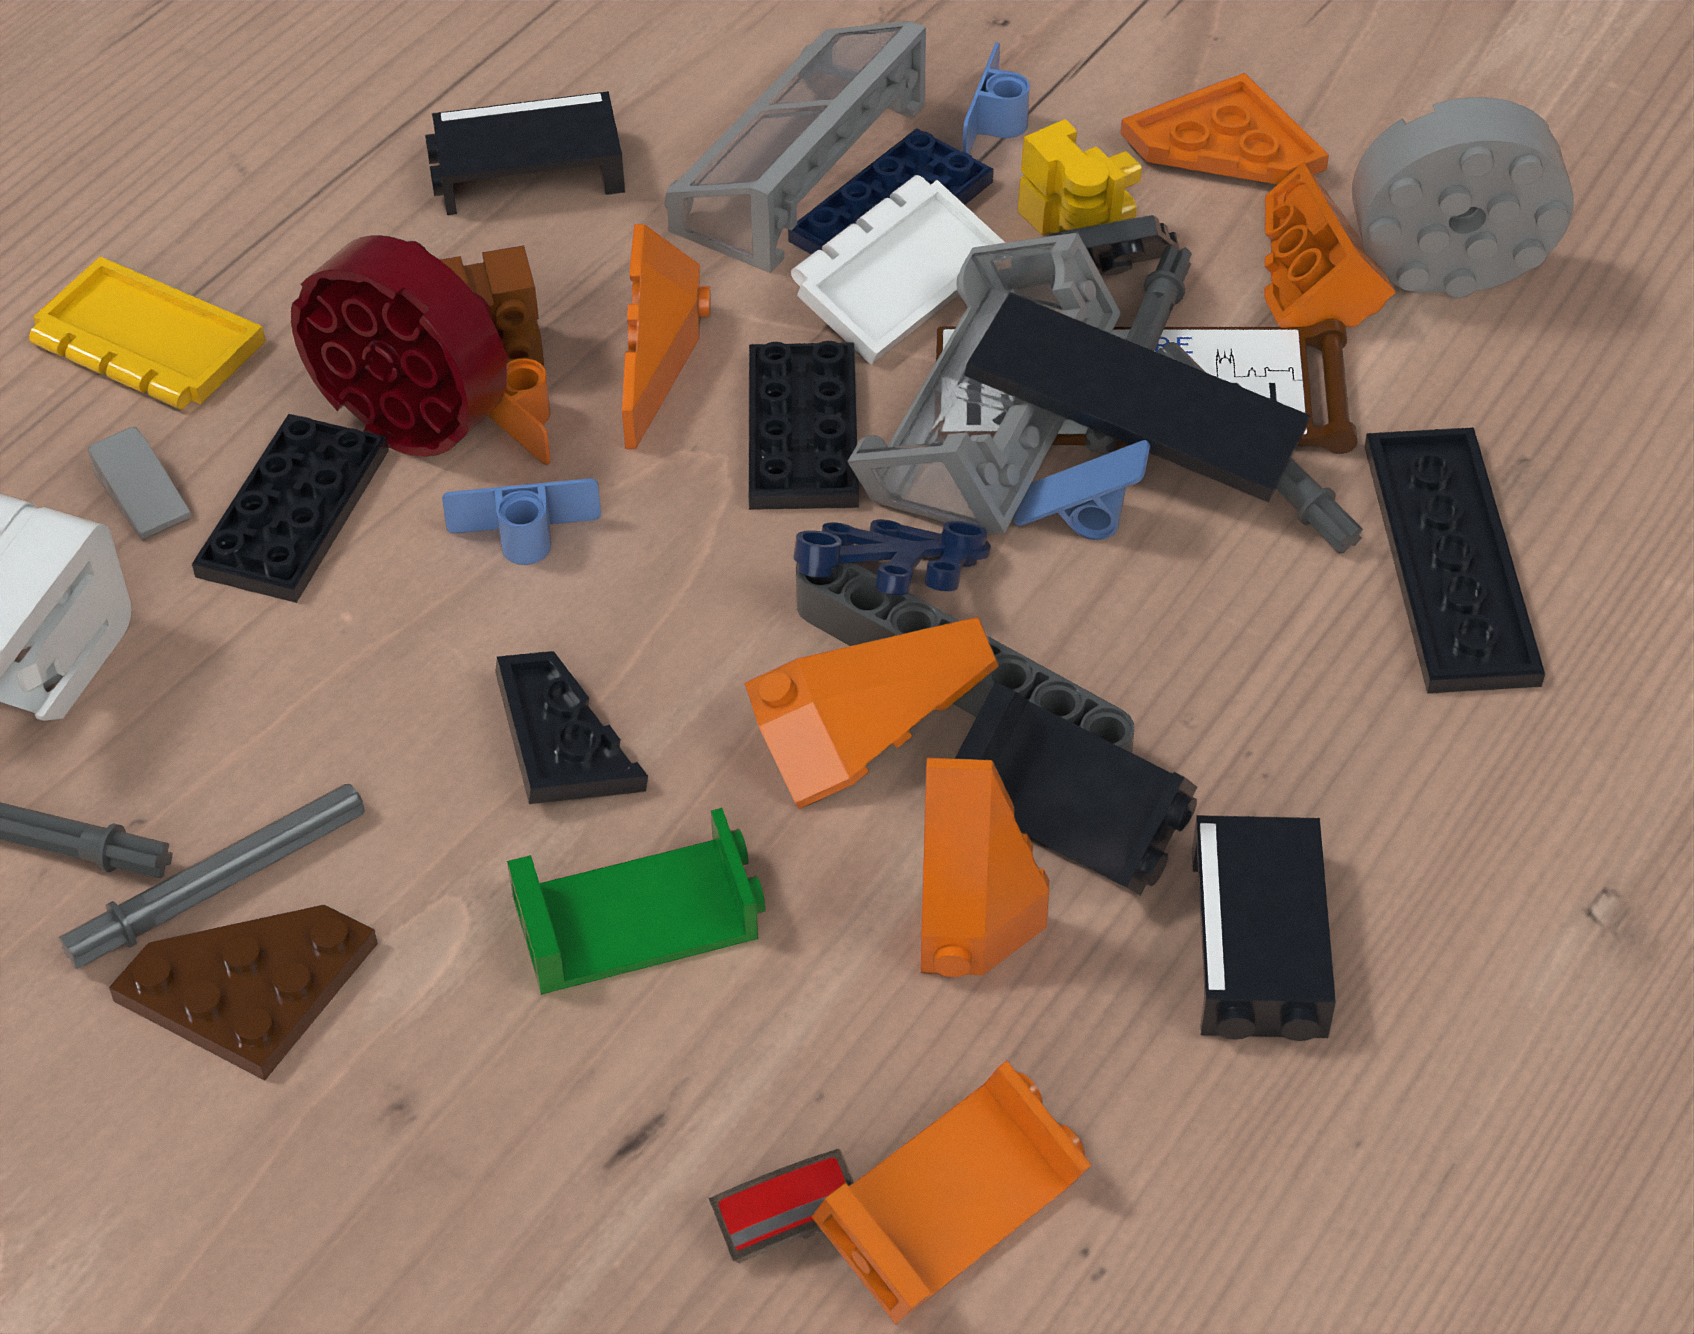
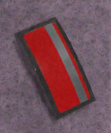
[709,1149,854,1263]

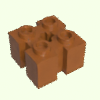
[440,245,544,365]

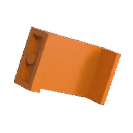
[812,1061,1092,1325]

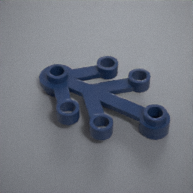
[793,519,991,595]

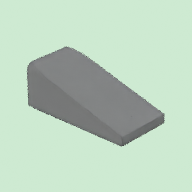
[88,427,192,540]

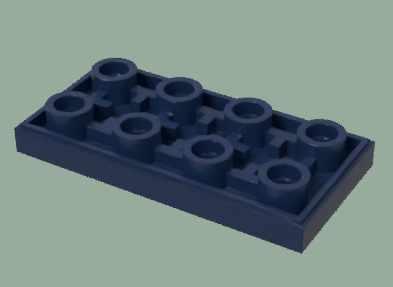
[788,128,994,254]

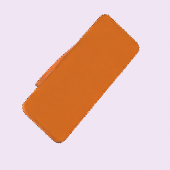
[488,358,551,465]

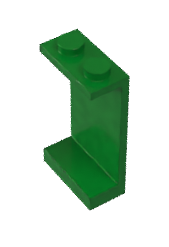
[507,808,766,995]

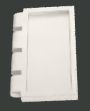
[791,175,1008,365]

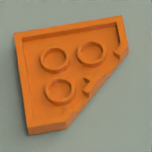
[1121,73,1329,185]

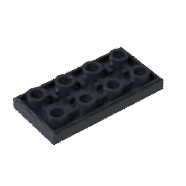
[749,341,859,510]
[192,414,389,603]

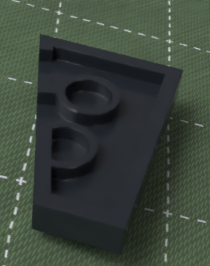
[495,651,648,804]

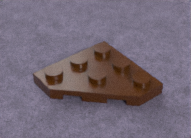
[109,905,378,1081]

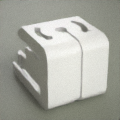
[0,494,132,721]

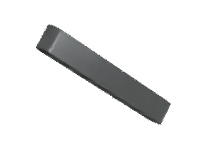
[796,562,1134,753]

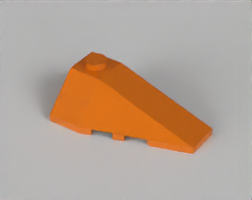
[1264,162,1396,328]
[622,224,711,449]
[745,617,999,809]
[921,758,1050,977]

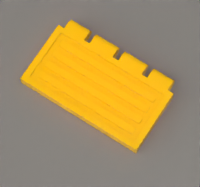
[29,256,266,410]

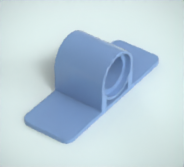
[962,42,1030,154]
[1014,440,1150,540]
[442,479,601,565]

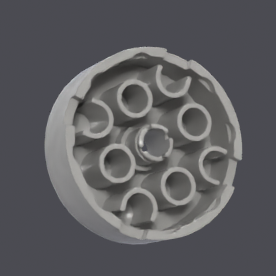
[1352,97,1574,298]

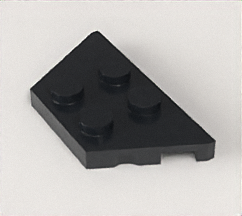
[1001,215,1180,286]

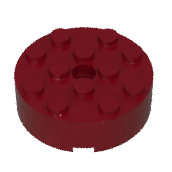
[291,235,508,457]

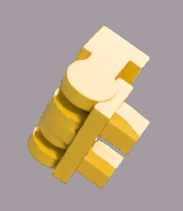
[1017,119,1142,235]

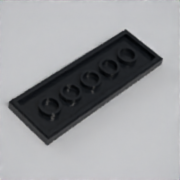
[964,292,1311,502]
[1364,427,1545,694]

